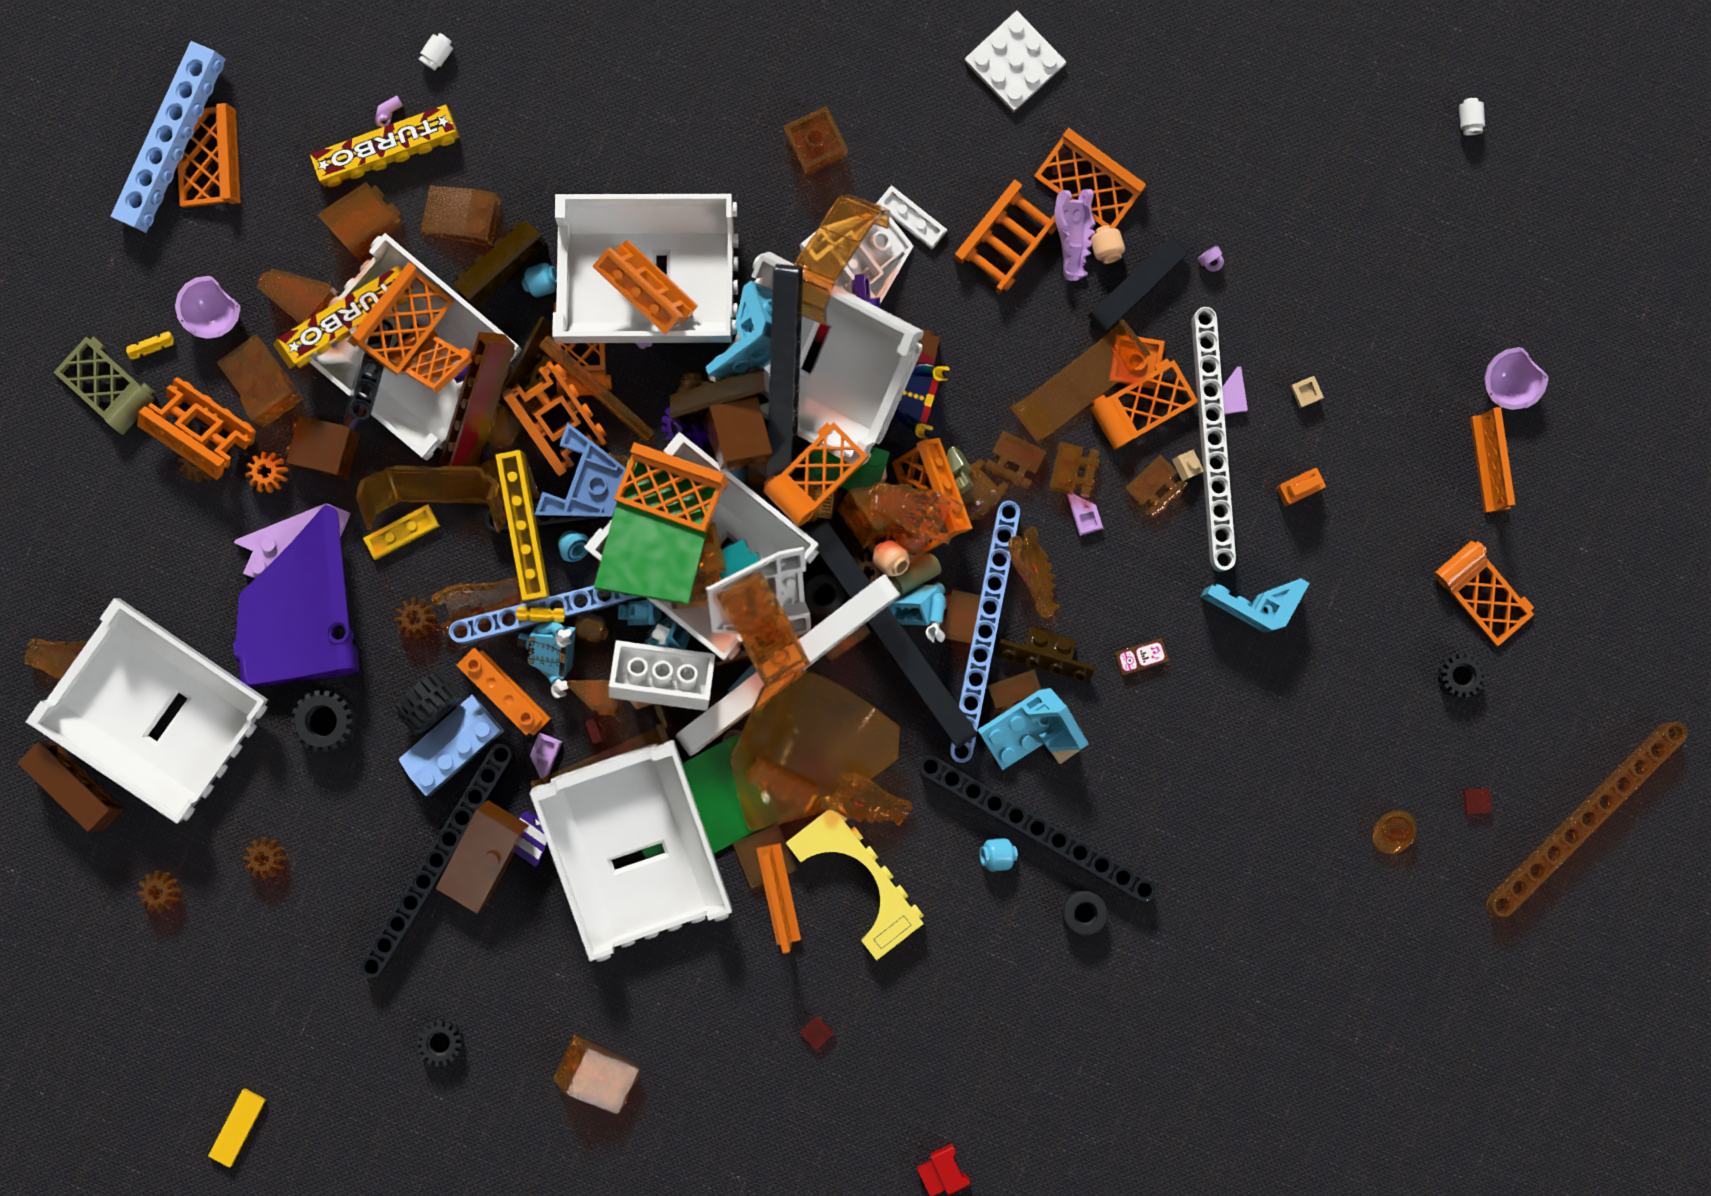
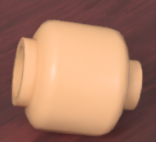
[1090,226,1125,264]
[873,540,909,577]

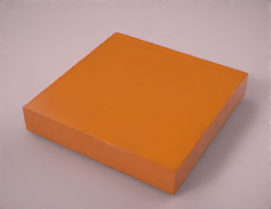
[1109,333,1165,389]

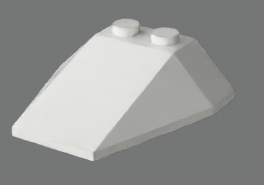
[800,208,913,304]
[707,547,811,638]

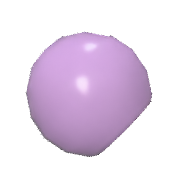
[175,276,240,339]
[1484,347,1548,410]

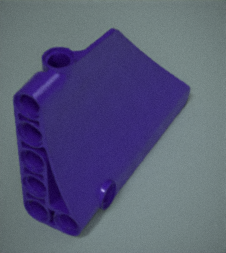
[234,505,360,688]

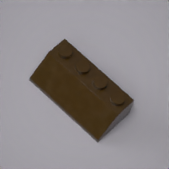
[453,219,548,310]
[670,367,770,428]

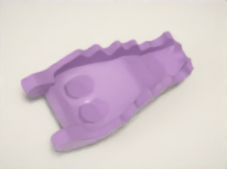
[1055,189,1096,281]

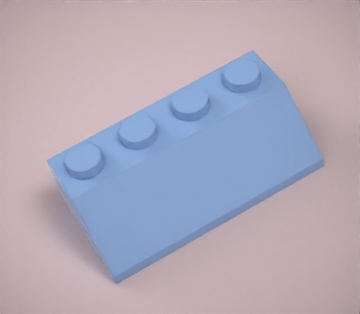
[399,694,504,796]

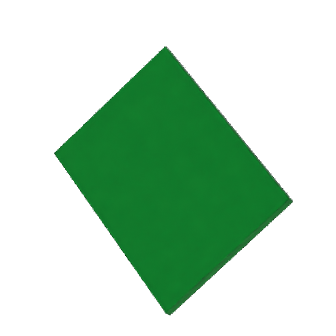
[594,459,715,605]
[642,733,783,859]

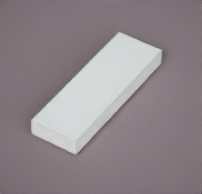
[876,185,947,250]

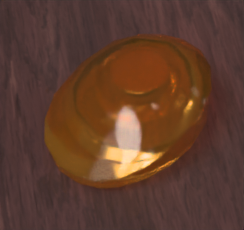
[1372,810,1417,854]

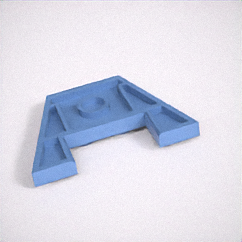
[535,423,626,517]

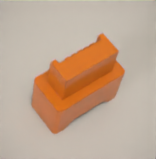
[1276,468,1326,506]

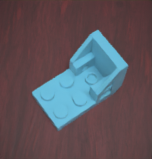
[706,281,772,380]
[1200,579,1310,633]
[978,688,1089,770]

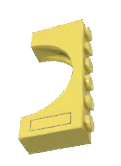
[786,806,924,960]

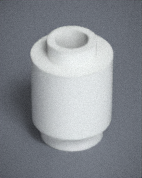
[419,33,453,71]
[1459,98,1485,136]

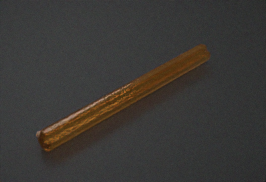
[539,336,654,442]

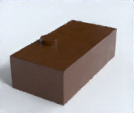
[18,741,124,832]
[435,800,529,914]

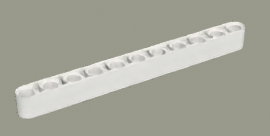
[1191,307,1236,572]
[676,575,900,756]

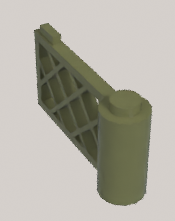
[54,336,156,435]
[847,493,941,597]

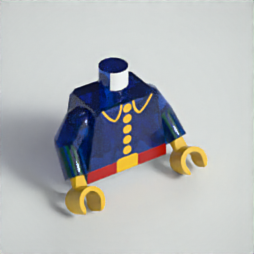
[895,363,950,439]

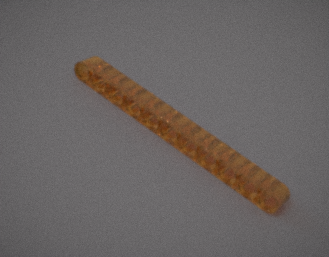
[1486,722,1688,917]

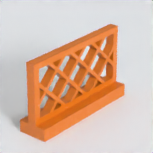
[178,103,241,208]
[1034,127,1146,228]
[347,262,454,376]
[1470,407,1515,513]
[892,438,973,552]
[614,443,729,533]
[756,843,801,953]

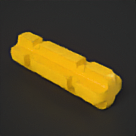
[126,332,174,360]
[516,607,565,623]

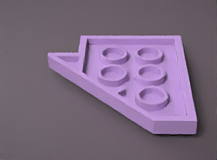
[234,503,351,578]

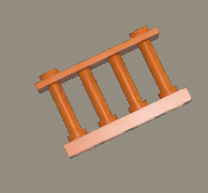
[954,179,1057,294]
[457,648,551,736]

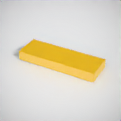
[363,504,440,560]
[208,1088,267,1168]

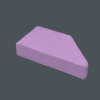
[1222,366,1248,415]
[1066,492,1103,536]
[530,733,563,784]

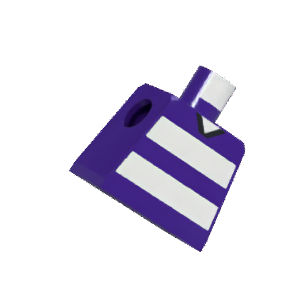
[515,811,549,867]

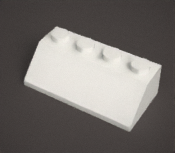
[609,641,715,711]

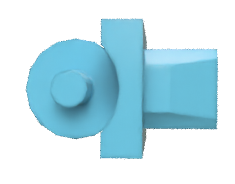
[618,600,662,626]

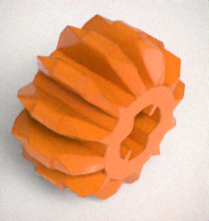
[245,452,288,493]

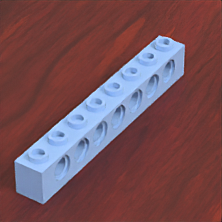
[110,41,226,233]

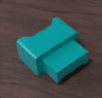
[716,539,762,580]

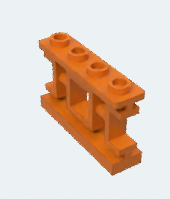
[592,240,698,334]
[501,361,607,476]
[137,377,256,480]

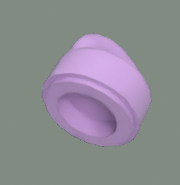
[1198,246,1224,272]

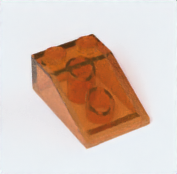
[420,186,501,246]

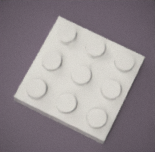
[964,11,1066,113]

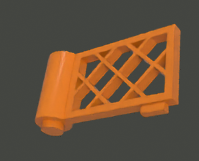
[554,303,612,397]
[388,325,473,394]
[1090,358,1199,450]
[763,422,869,527]
[1434,541,1534,646]

